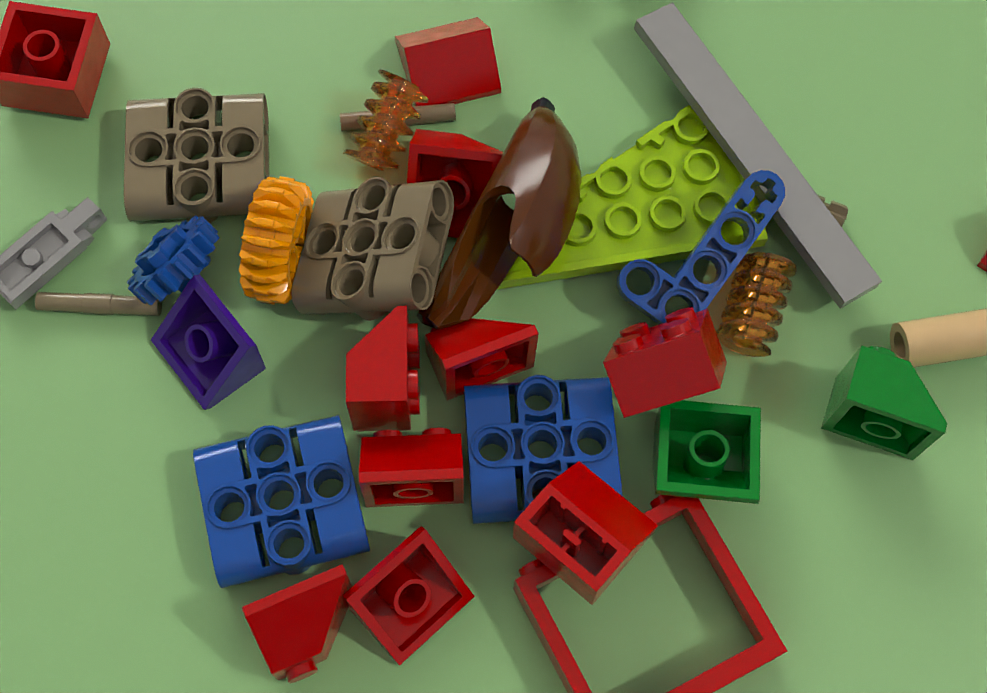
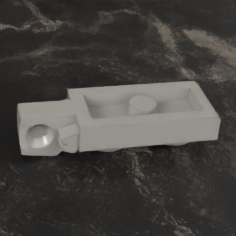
[0,197,107,310]

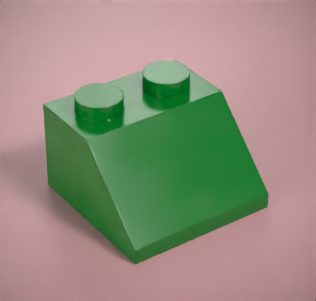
[821,345,948,460]
[652,400,761,504]

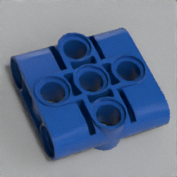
[464,375,622,524]
[193,415,370,588]

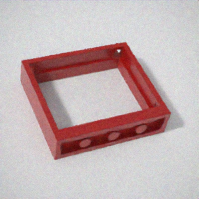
[513,495,788,693]

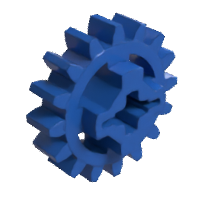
[127,215,219,306]

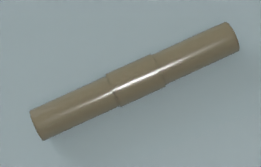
[340,103,456,131]
[35,292,162,316]

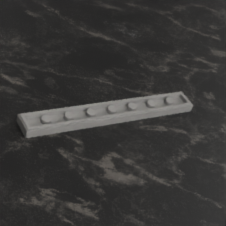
[634,2,882,309]

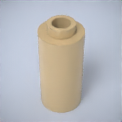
[890,308,987,368]

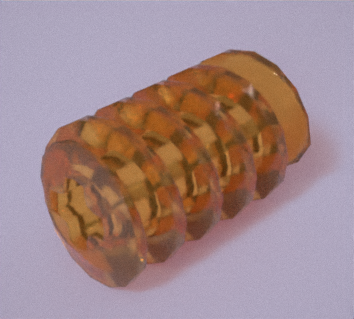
[342,69,429,172]
[716,252,797,357]

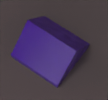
[151,274,266,410]

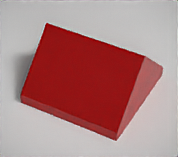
[395,17,501,106]
[342,526,475,666]

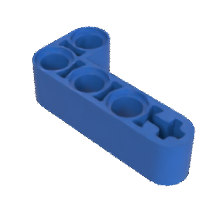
[616,170,785,325]

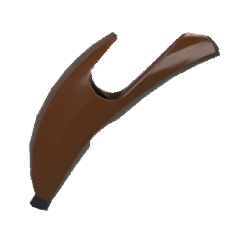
[416,97,582,330]

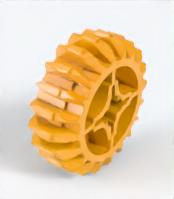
[238,176,314,305]

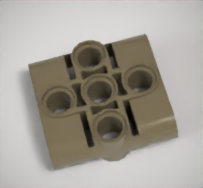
[124,88,269,223]
[291,177,454,321]

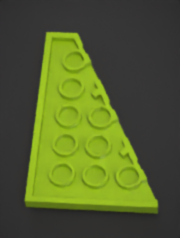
[497,105,768,290]

